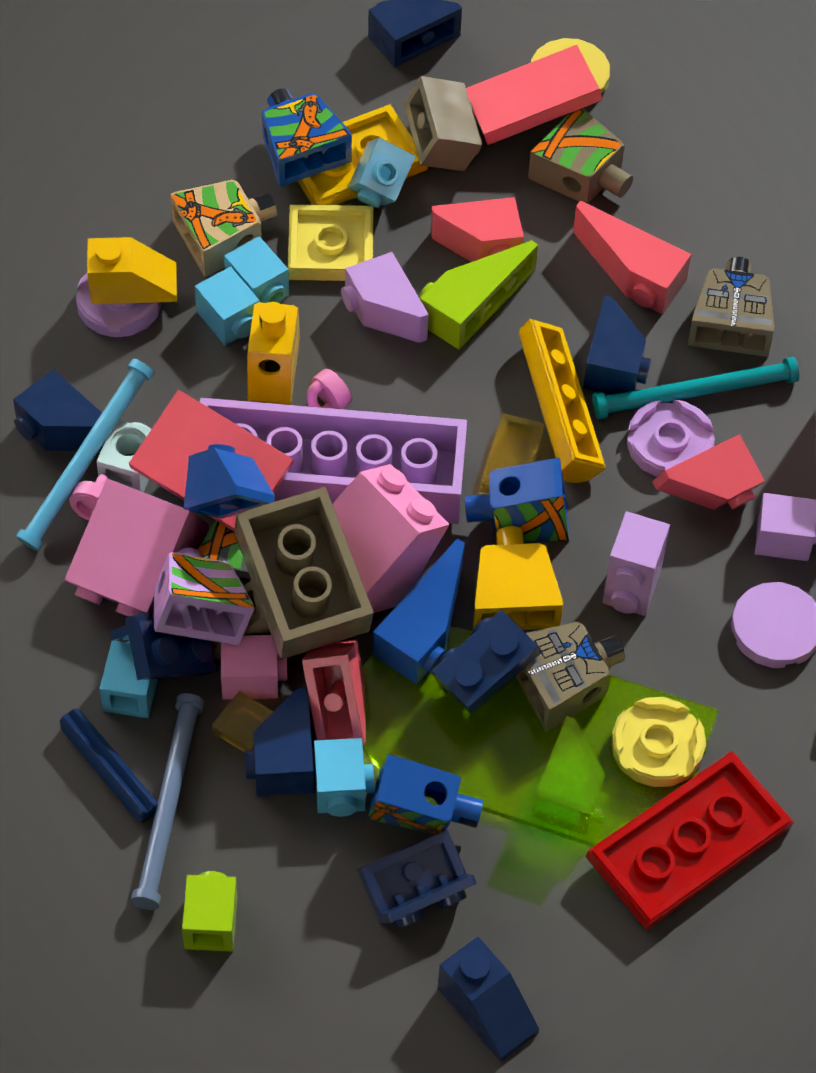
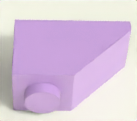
[341,252,429,343]

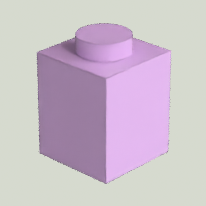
[755,493,816,561]

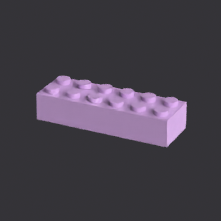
[200,398,467,524]

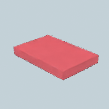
[466,45,603,145]
[128,389,294,532]

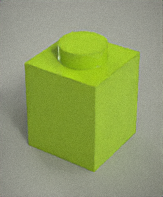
[182,871,238,952]

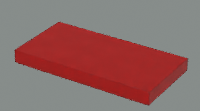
[586,751,794,931]

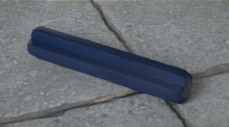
[59,709,158,822]

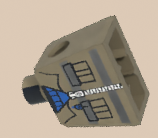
[687,257,775,357]
[515,622,625,732]

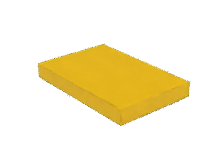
[297,104,428,205]

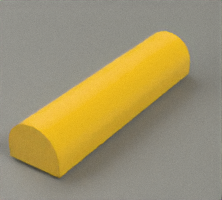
[519,319,606,483]

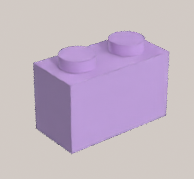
[602,511,670,616]

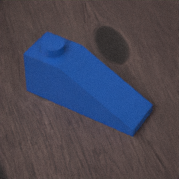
[373,538,465,685]

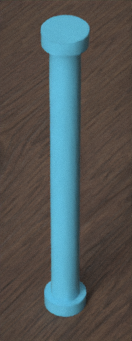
[16,358,155,551]

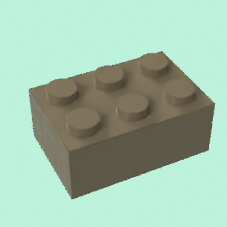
[234,486,374,660]

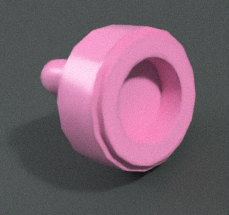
[306,369,352,409]
[69,474,109,520]

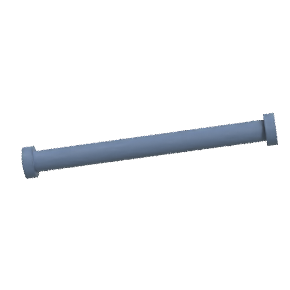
[130,693,205,910]

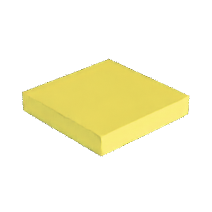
[288,205,373,281]

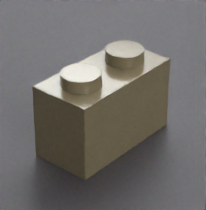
[404,76,482,172]

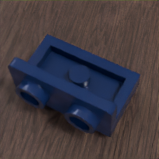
[431,610,541,715]
[109,613,217,680]
[357,830,477,928]

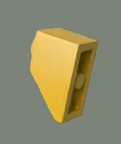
[87,237,177,304]

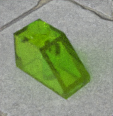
[532,716,609,836]

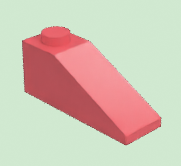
[573,201,691,314]

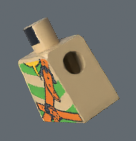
[170,180,277,277]

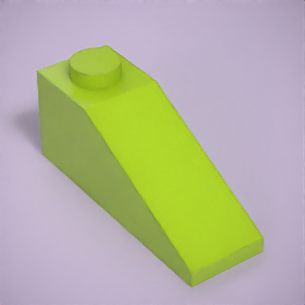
[419,240,538,350]

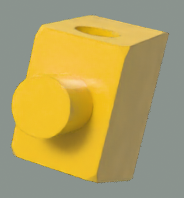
[247,302,300,405]
[473,526,563,630]

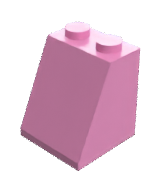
[332,464,450,613]
[64,478,209,618]

